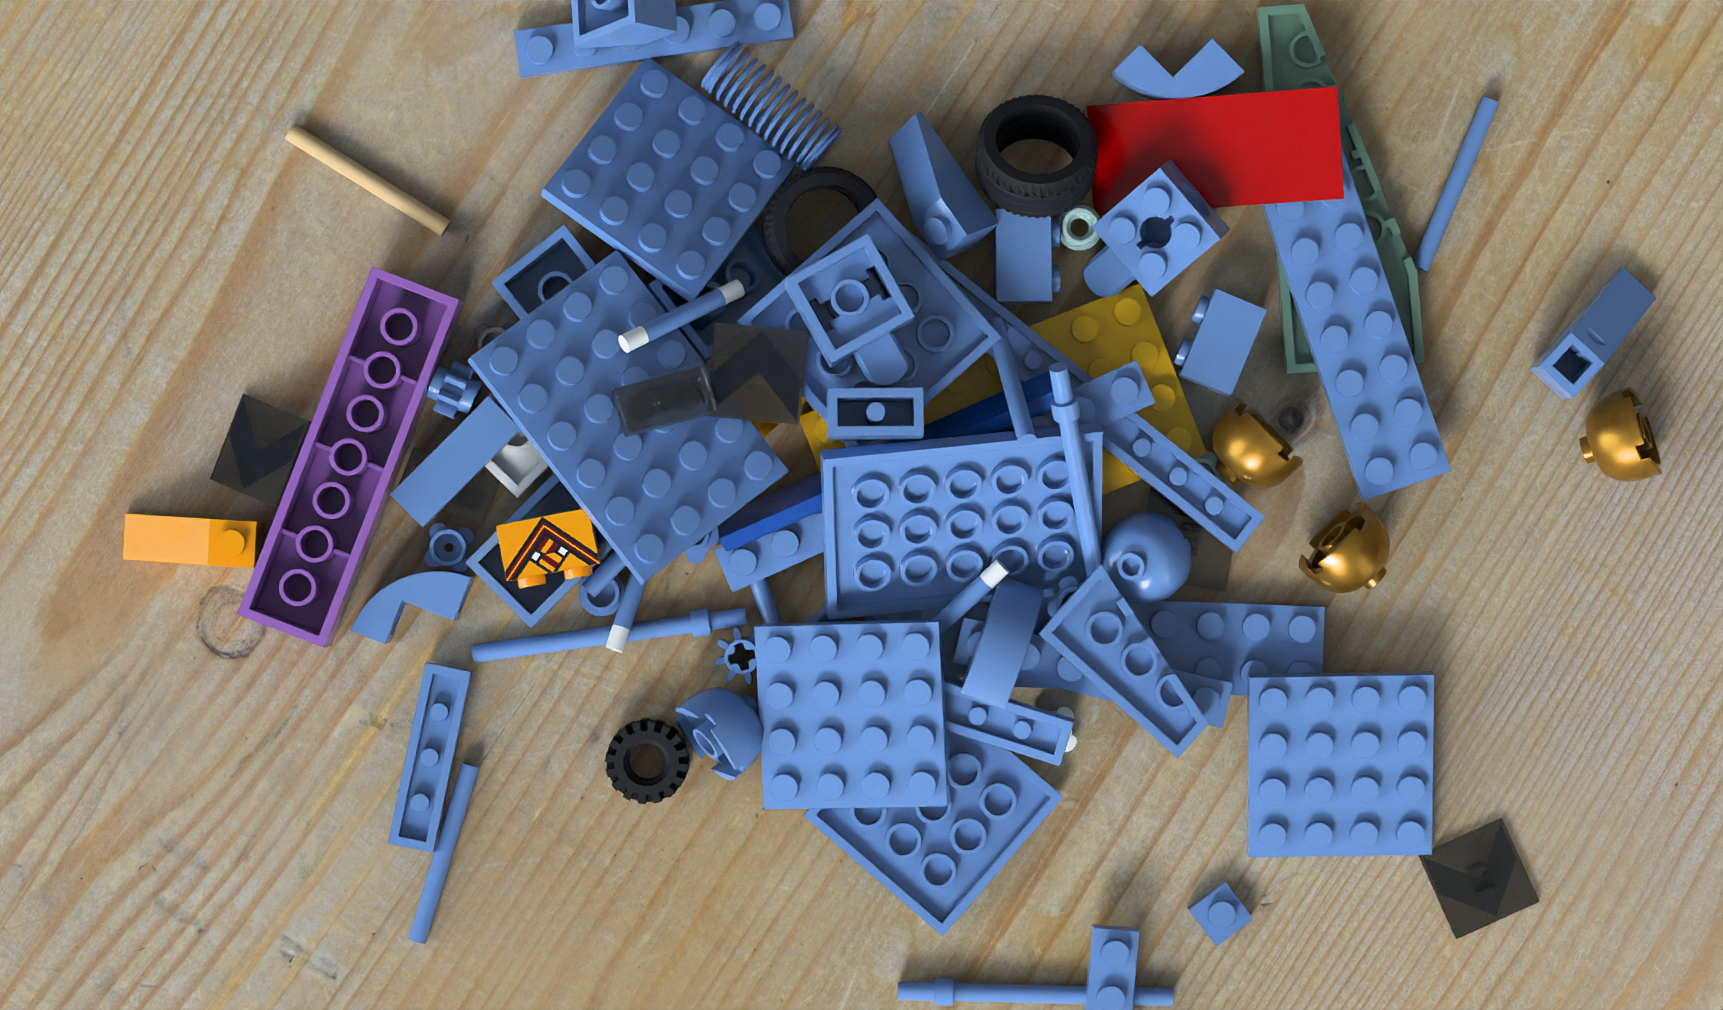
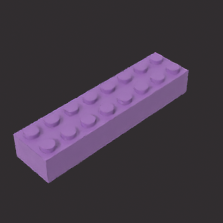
[237,266,464,648]

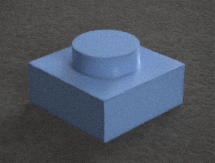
[1188,881,1253,946]

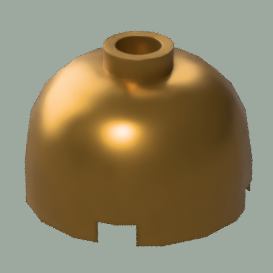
[1579,387,1662,482]
[1212,398,1303,489]
[1298,502,1390,594]

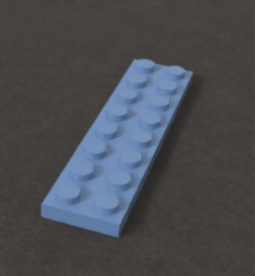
[1261,146,1451,501]

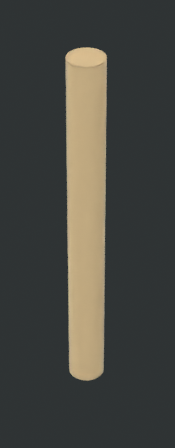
[285,124,451,236]

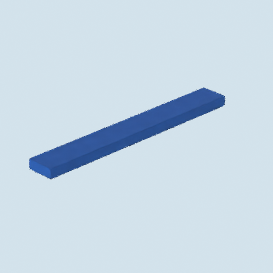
[718,371,1054,551]

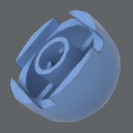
[1101,511,1192,604]
[675,687,763,780]

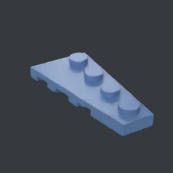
[1038,564,1209,758]

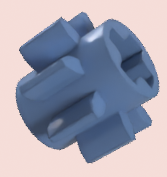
[426,360,483,419]
[714,627,756,684]

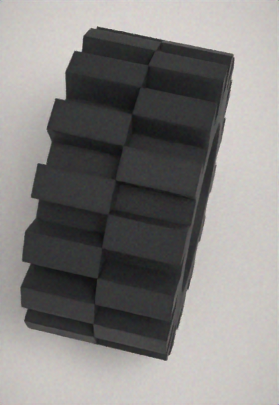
[605,718,690,804]

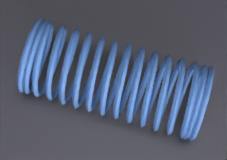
[701,41,842,170]

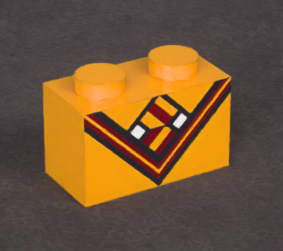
[496,509,601,589]

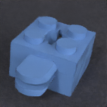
[1084,159,1230,297]
[784,233,915,388]

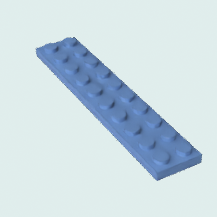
[865,596,1325,696]

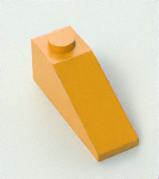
[123,514,265,568]

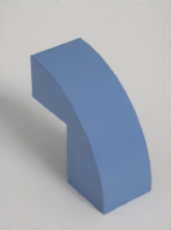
[1110,38,1245,100]
[350,571,475,644]
[961,577,1044,709]

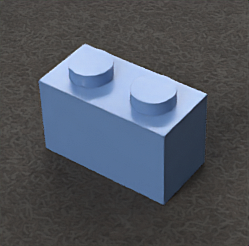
[993,209,1061,304]
[1173,289,1267,397]
[826,387,924,441]

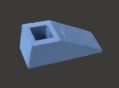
[1529,267,1656,400]

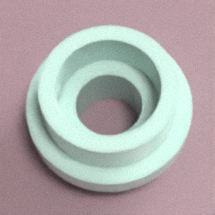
[1058,205,1101,251]

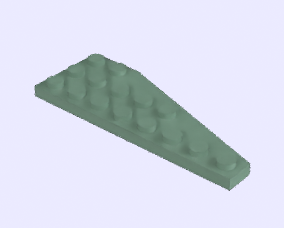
[1256,3,1425,375]

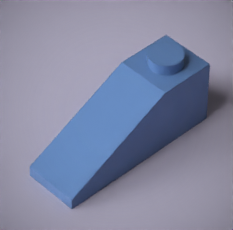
[889,112,999,261]

